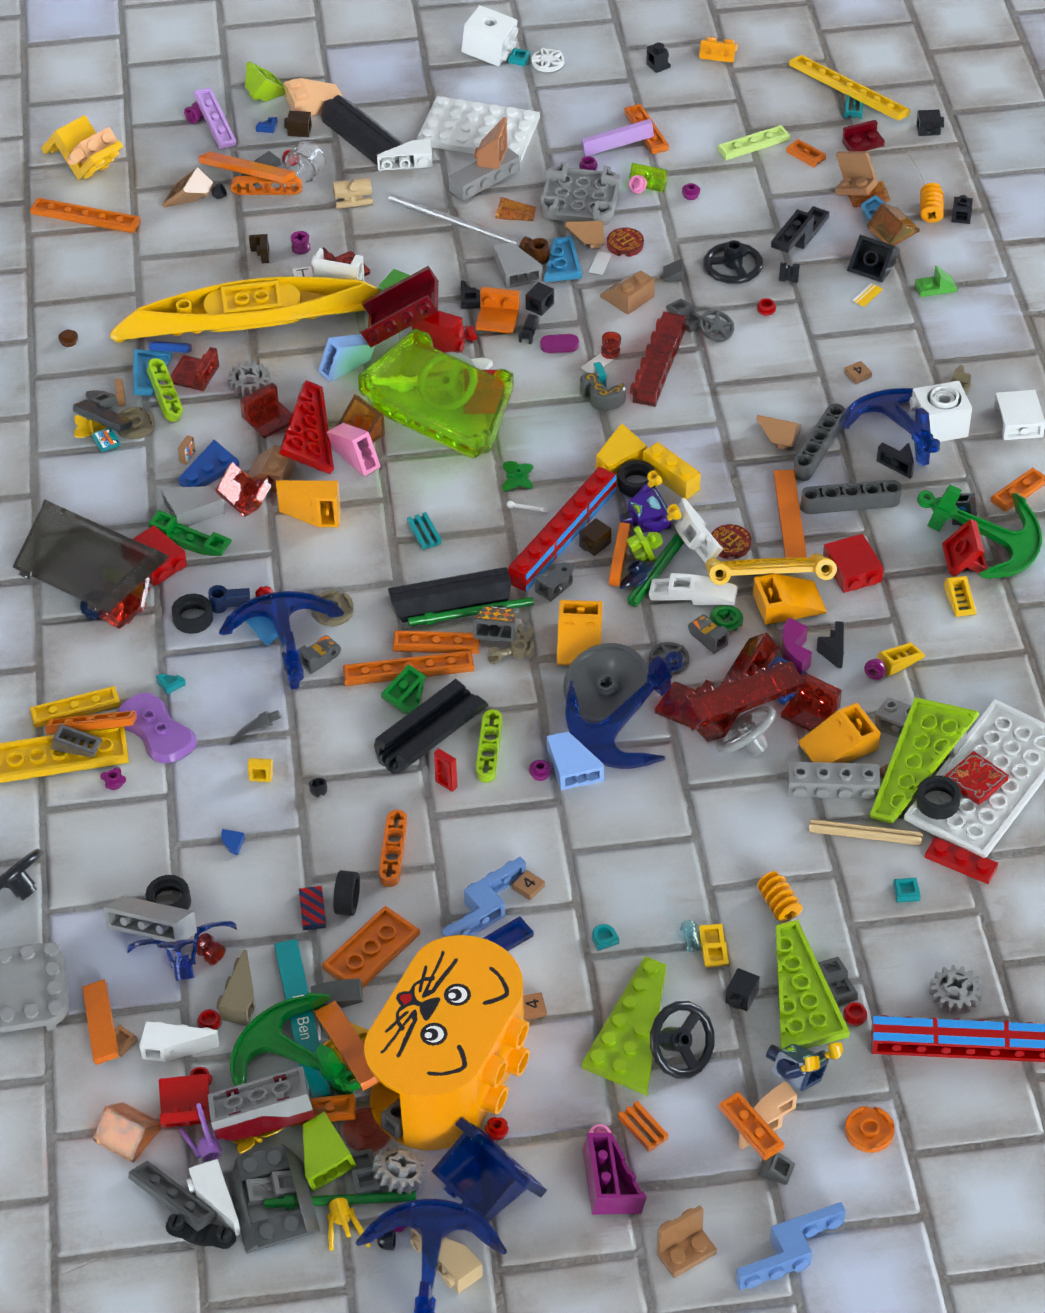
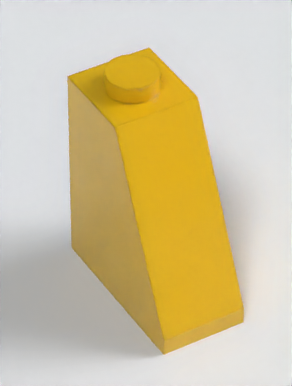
[595,424,647,477]

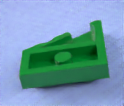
[381,664,425,715]

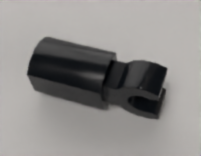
[518,314,540,344]

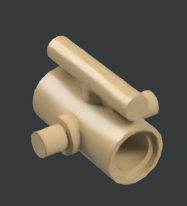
[333,177,373,209]

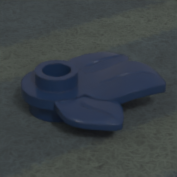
[620,560,655,589]

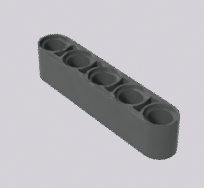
[794,403,845,481]
[800,480,902,514]

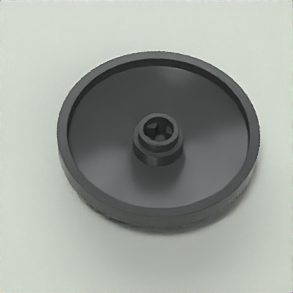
[563,643,651,725]

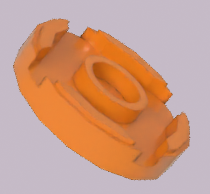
[845,1106,895,1153]

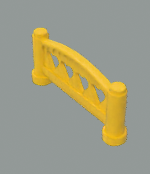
[705,553,837,585]

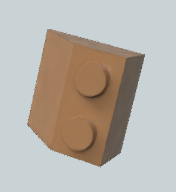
[600,270,655,315]
[243,445,296,493]

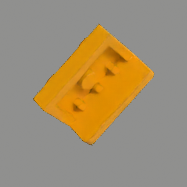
[699,36,738,62]

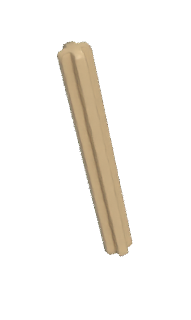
[809,819,923,845]

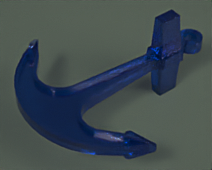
[842,388,940,466]
[219,591,344,690]
[565,652,684,769]
[355,1199,507,1313]

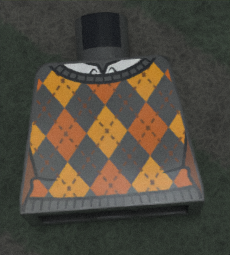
[473,606,515,642]

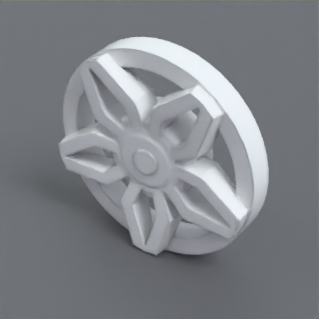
[531,48,564,72]

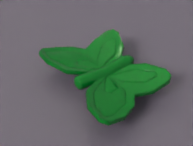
[502,461,533,492]

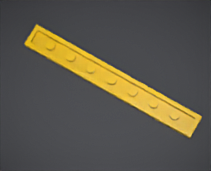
[789,55,910,121]

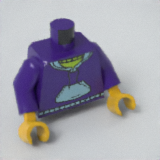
[619,470,681,533]

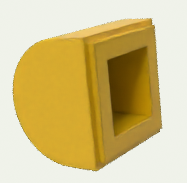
[248,758,273,782]

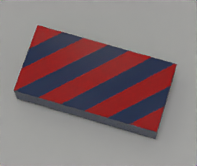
[299,886,326,930]

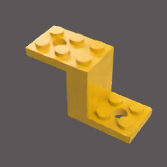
[41,115,123,180]

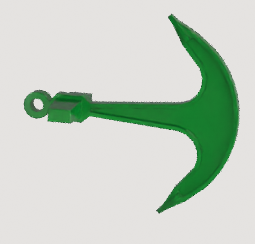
[917,484,1042,579]
[230,993,361,1095]

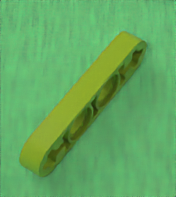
[147,358,183,422]
[476,709,503,783]

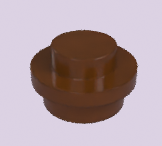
[58,329,78,347]

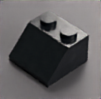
[847,234,900,283]

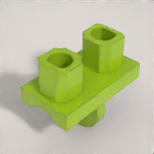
[626,526,663,562]

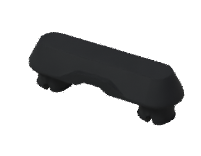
[166,1214,236,1249]

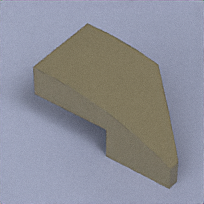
[950,365,971,395]

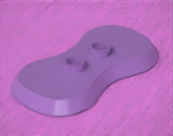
[117,693,197,763]

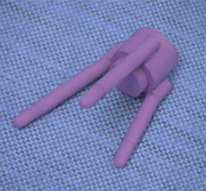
[179,1103,222,1162]

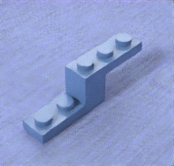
[442,856,526,938]
[736,1202,846,1290]

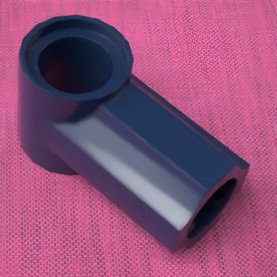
[208,585,251,613]

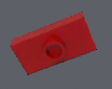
[434,748,458,792]

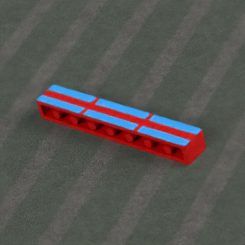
[508,467,616,592]
[871,1015,1045,1062]

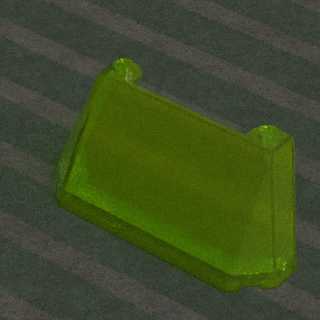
[358,329,514,459]

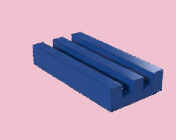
[149,341,192,353]

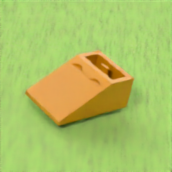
[276,480,341,527]
[753,573,827,625]
[557,600,603,666]
[798,703,881,763]

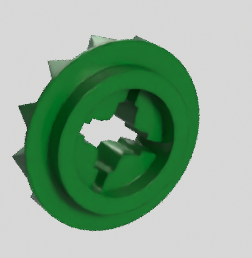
[709,605,743,632]

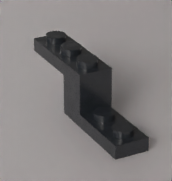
[771,206,830,253]

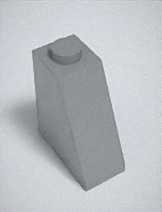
[494,242,543,289]
[161,486,226,526]

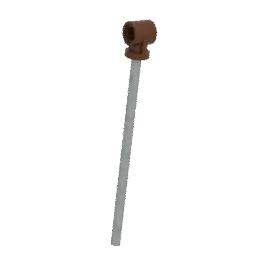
[389,194,549,264]

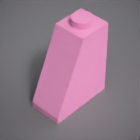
[327,423,381,476]

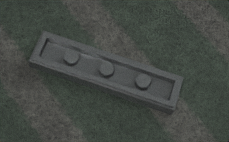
[128,1161,217,1231]

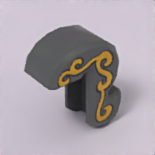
[580,373,626,411]

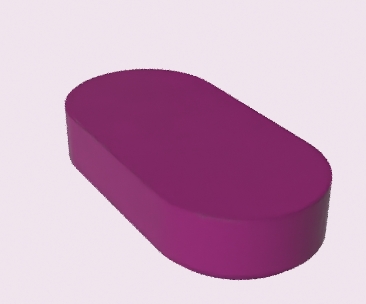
[540,334,579,353]

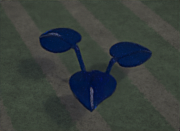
[127,921,237,981]

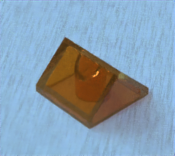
[867,203,920,246]
[337,394,385,443]
[93,1102,162,1163]

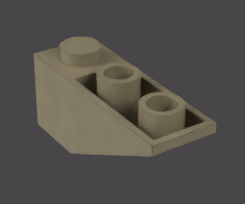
[217,950,256,1026]

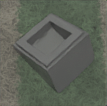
[663,259,683,281]
[759,1152,795,1185]

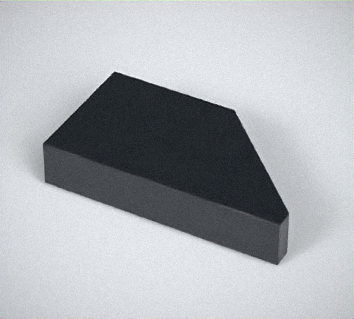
[461,280,481,309]

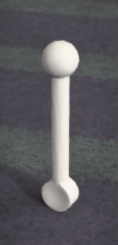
[507,501,549,513]

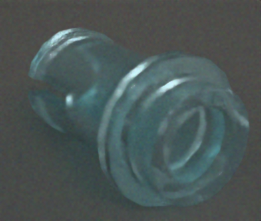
[680,920,701,952]

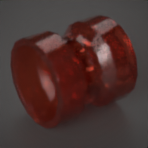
[601,332,621,359]
[193,933,226,965]

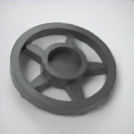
[698,310,734,342]
[649,642,689,675]

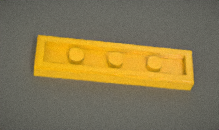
[29,686,121,728]

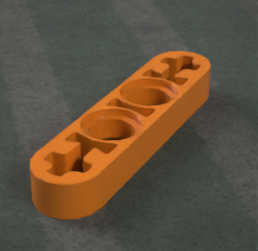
[230,176,303,195]
[609,522,631,587]
[379,810,407,887]

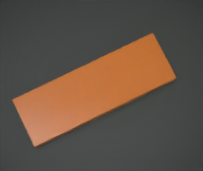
[991,467,1045,512]
[718,1091,785,1161]
[289,1094,356,1126]

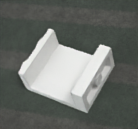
[311,248,365,281]
[994,390,1045,440]

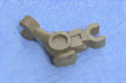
[488,624,534,664]

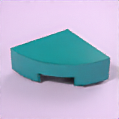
[156,673,186,694]

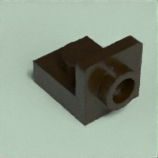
[249,234,270,264]

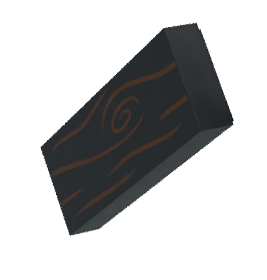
[73,400,133,432]

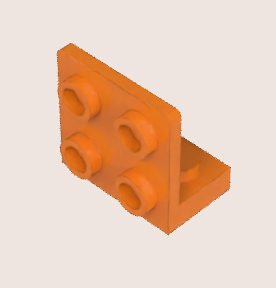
[475,287,520,334]

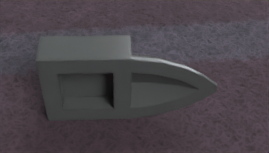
[86,390,118,409]

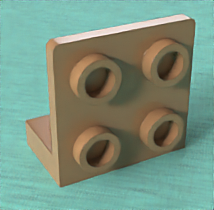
[835,151,878,196]
[657,1205,717,1278]

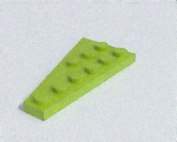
[870,697,979,824]
[775,920,850,1049]
[582,956,666,1096]

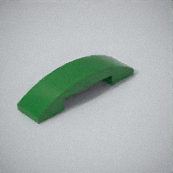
[148,510,232,556]

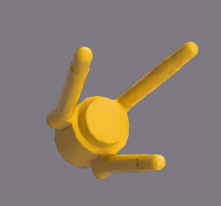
[326,1198,371,1251]

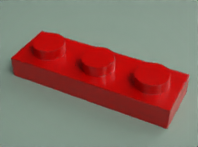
[925,837,998,884]

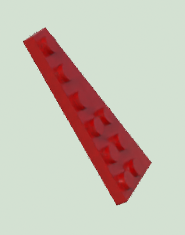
[278,380,334,474]

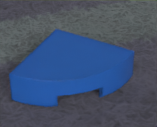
[256,117,278,133]
[221,829,245,855]

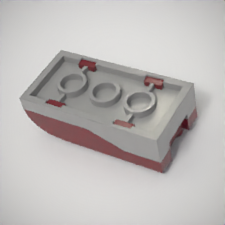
[208,1066,315,1141]

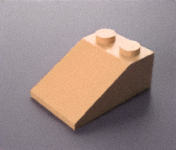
[284,78,343,116]

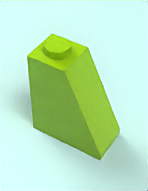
[303,1112,357,1192]

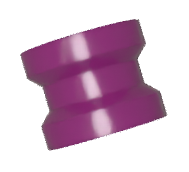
[184,101,204,124]
[291,231,310,255]

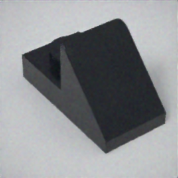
[877,442,914,479]
[816,621,844,668]

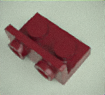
[842,120,885,151]

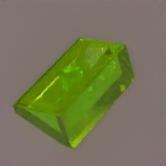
[629,163,668,192]

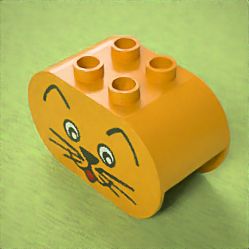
[364,935,530,1150]

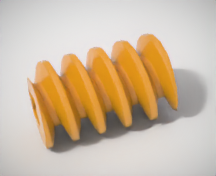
[920,183,944,223]
[757,871,803,922]

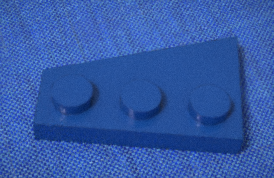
[178,440,240,487]

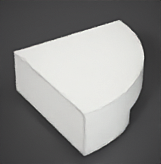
[465,358,493,370]

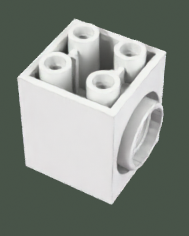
[461,5,518,67]
[908,381,972,445]

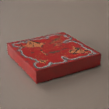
[945,751,1009,805]

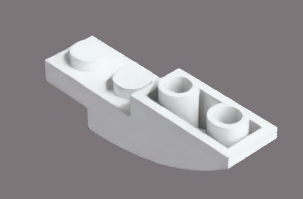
[672,498,723,563]
[649,573,738,605]

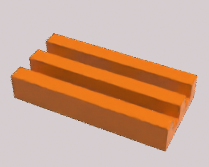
[786,139,826,168]
[618,1101,668,1152]

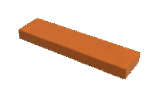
[624,104,669,154]
[393,630,480,654]
[45,710,137,735]
[82,979,119,1065]

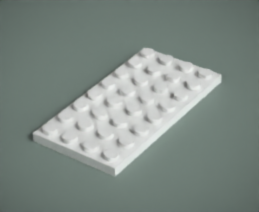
[904,699,1045,858]

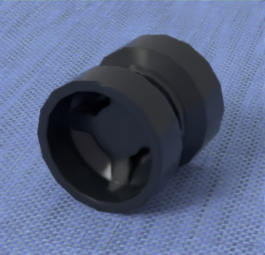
[779,262,800,283]

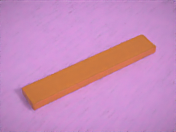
[198,151,296,183]
[30,198,141,233]
[773,470,807,558]
[343,650,474,686]
[314,1001,380,1091]

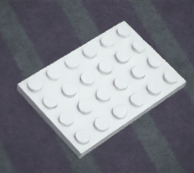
[416,96,540,161]

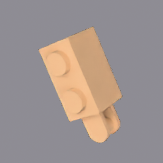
[67,127,118,165]

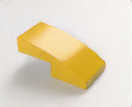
[698,924,729,968]

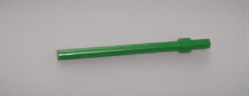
[407,597,534,626]
[264,1191,416,1210]

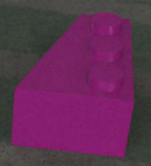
[582,1133,647,1215]

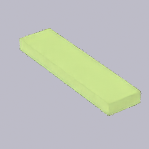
[717,125,790,160]

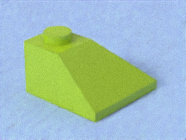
[245,61,285,102]

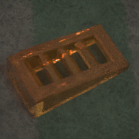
[848,180,890,208]
[495,197,536,221]

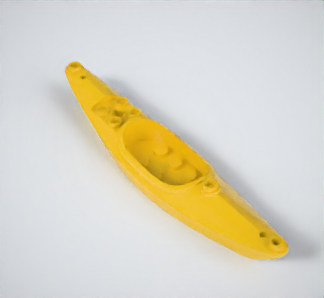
[110,277,383,342]

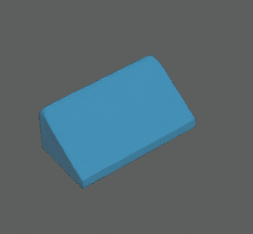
[240,604,283,646]

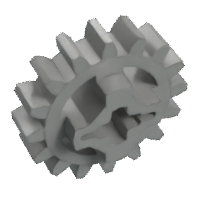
[227,361,271,397]
[930,965,983,1014]
[372,1145,427,1194]

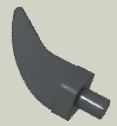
[229,710,281,745]

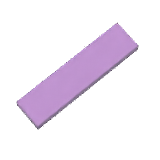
[193,88,237,149]
[581,119,654,157]

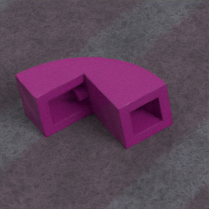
[782,617,812,674]

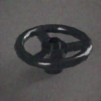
[703,240,763,284]
[0,849,42,901]
[650,1001,715,1079]

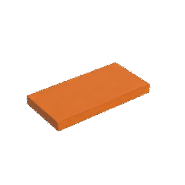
[322,906,420,989]

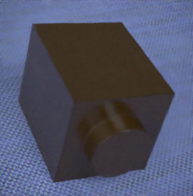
[284,111,312,137]
[579,518,612,556]

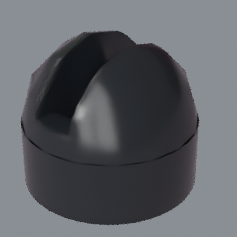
[211,183,227,199]
[309,778,328,797]
[377,1229,396,1251]

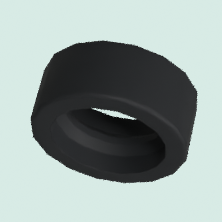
[617,460,656,498]
[172,593,213,634]
[916,776,961,820]
[333,870,360,916]
[145,875,191,910]

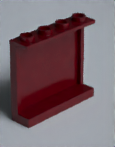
[360,266,439,348]

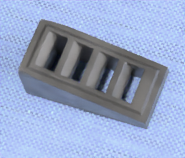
[51,724,102,757]

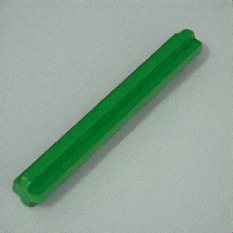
[627,533,684,607]

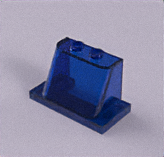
[431,1117,547,1222]

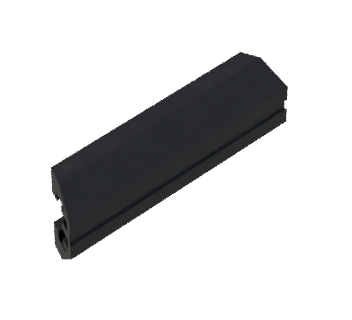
[321,95,404,165]
[388,567,511,623]
[374,679,489,774]

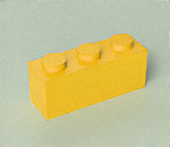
[643,442,701,500]

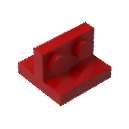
[942,519,987,577]

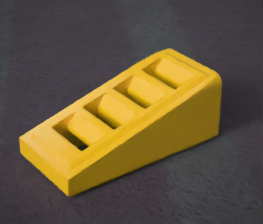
[944,576,977,617]
[877,642,925,677]

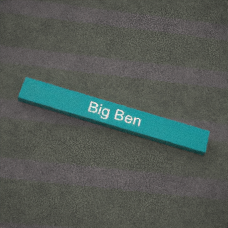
[274,939,331,1098]

